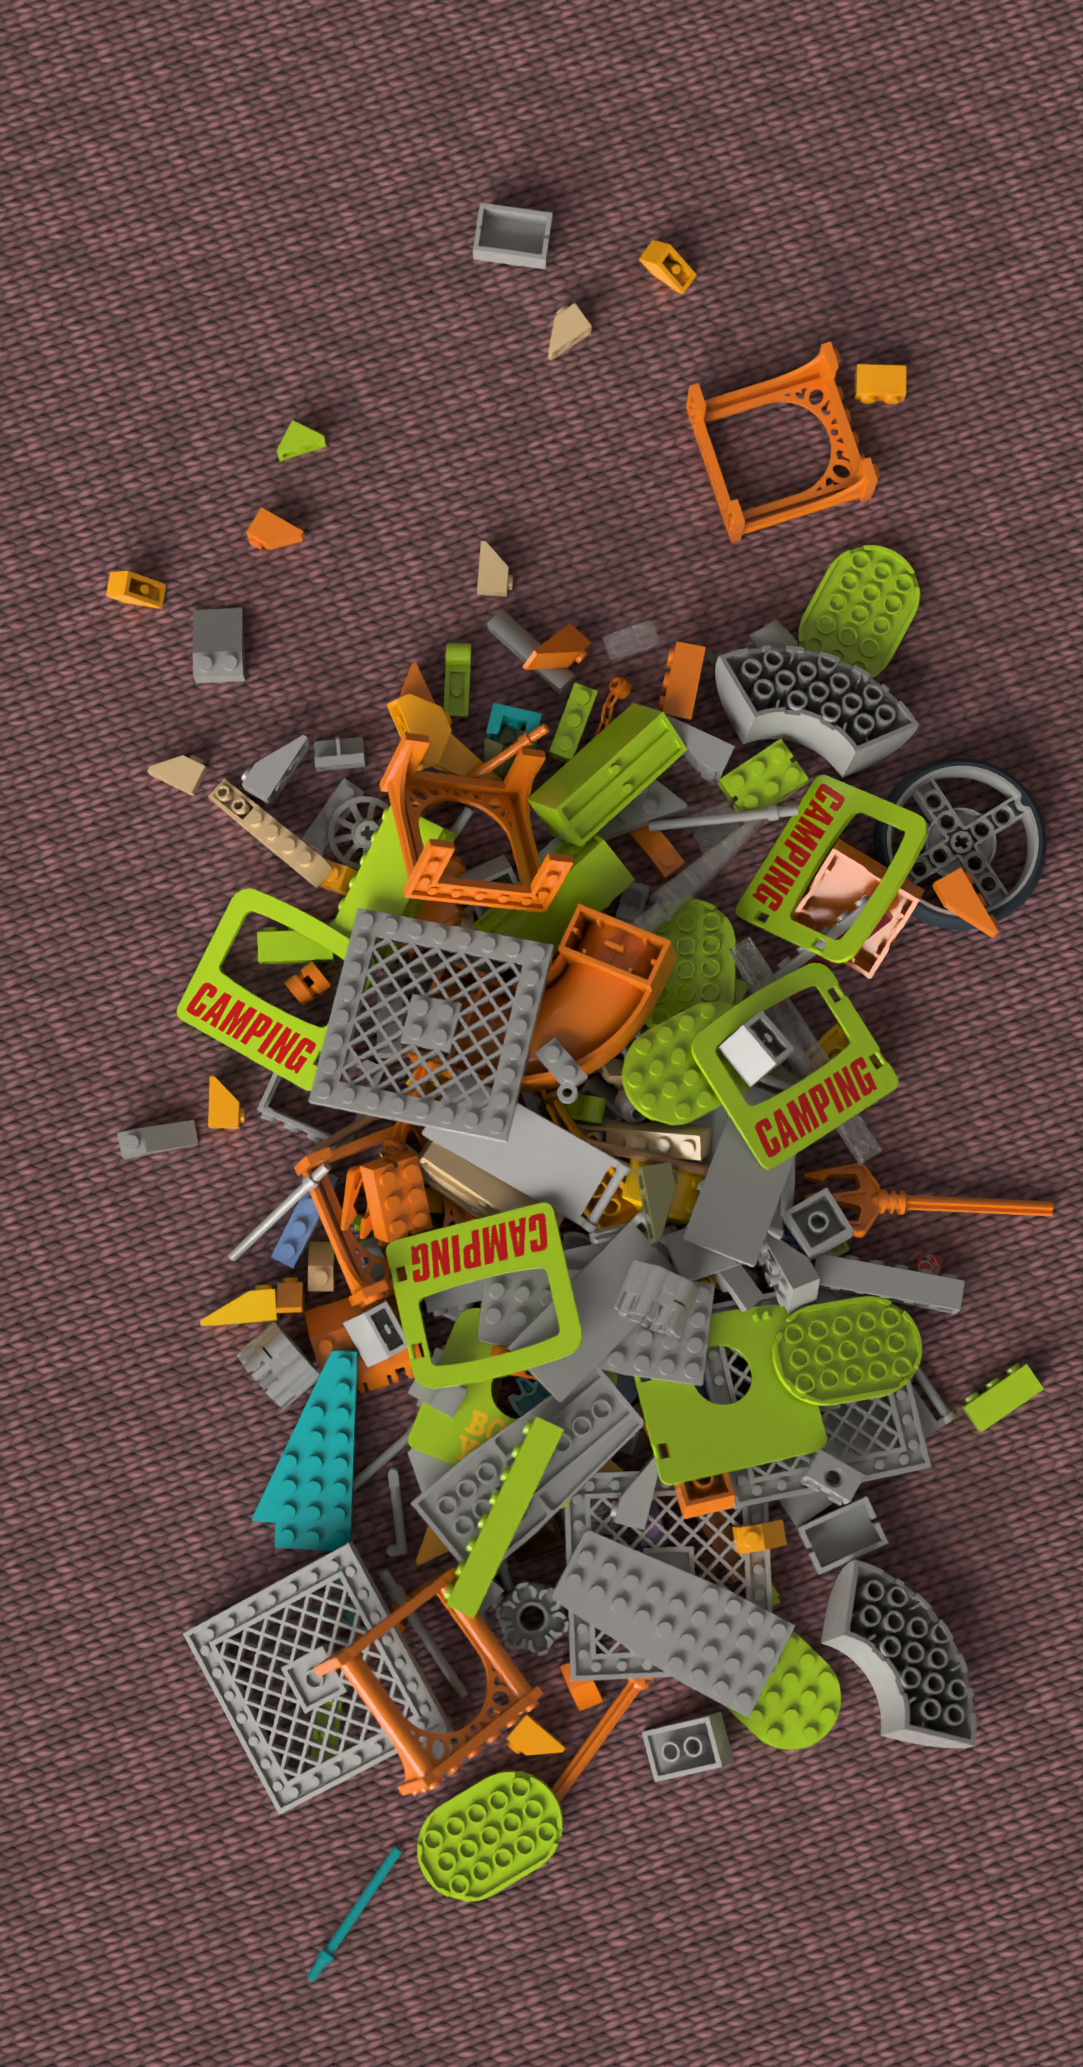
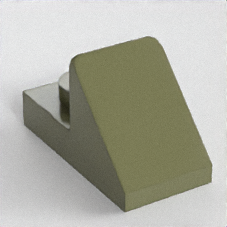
[484,725,525,778]

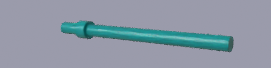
[307,1846,402,1982]

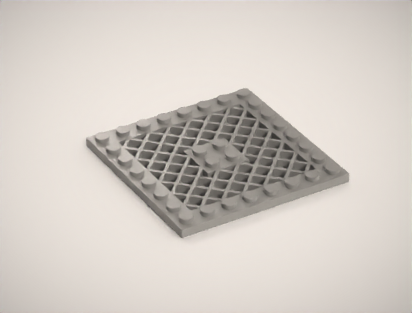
[309,908,555,1143]
[704,1289,931,1509]
[564,1466,775,1681]
[183,1541,450,1815]

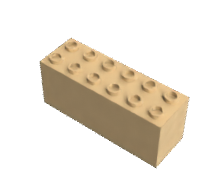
[418,1139,565,1227]

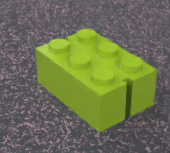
[718,739,809,825]

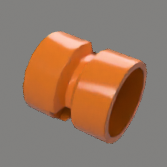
[284,961,331,1008]

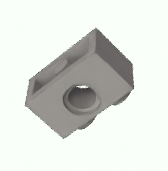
[801,1449,865,1505]

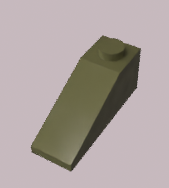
[636,1162,678,1246]

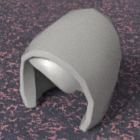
[745,619,799,650]

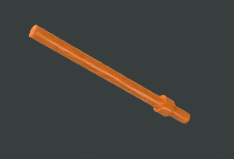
[427,723,549,811]

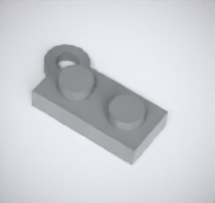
[535,1037,588,1104]

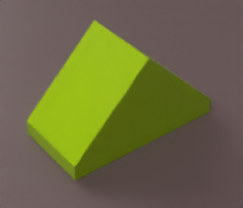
[277,420,326,461]

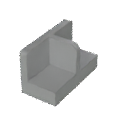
[314,736,366,771]

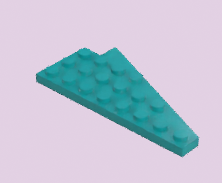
[252,1349,358,1551]

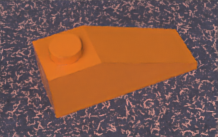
[523,623,592,670]
[628,825,685,881]

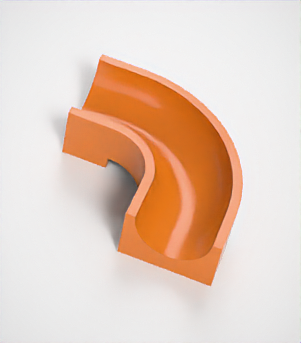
[402,904,677,1093]

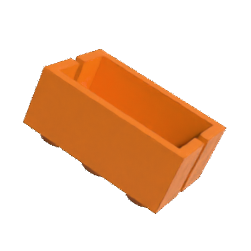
[658,641,706,725]
[360,1151,433,1243]

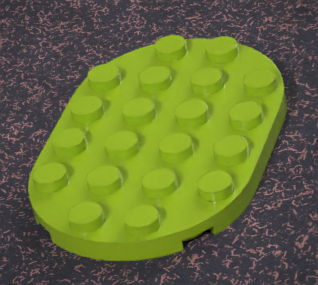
[798,545,920,679]
[641,898,737,1029]
[622,1001,751,1125]
[772,1296,922,1406]
[724,1631,841,1750]
[417,1770,563,1902]

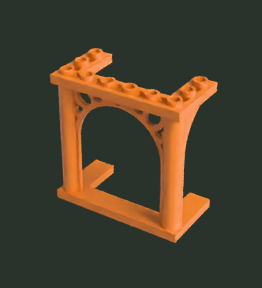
[686,342,880,544]
[379,732,574,913]
[294,1124,478,1308]
[313,1567,544,1796]

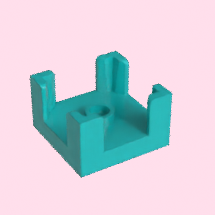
[487,703,542,750]

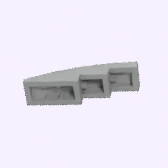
[678,1224,764,1312]

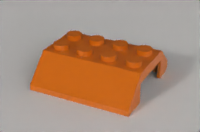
[304,1295,424,1394]

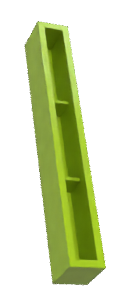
[443,1416,564,1619]

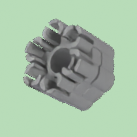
[613,1260,700,1338]
[236,1321,320,1410]
[496,1580,569,1656]

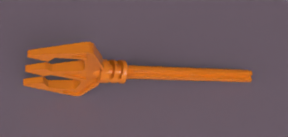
[341,1066,429,1247]
[803,1163,1054,1238]
[551,1678,654,1803]

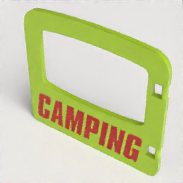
[736,775,929,963]
[177,888,377,1091]
[691,963,898,1169]
[386,1202,583,1389]

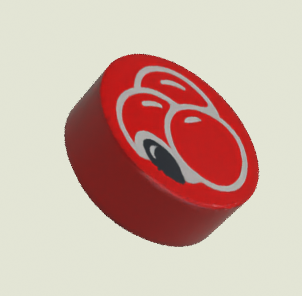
[916,1253,942,1275]

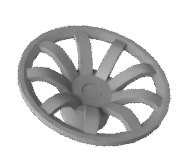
[328,796,390,870]

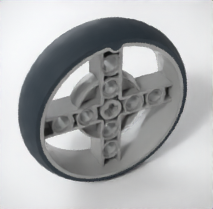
[873,758,1047,930]

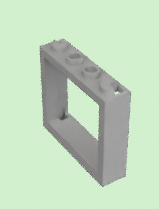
[257,1052,385,1149]

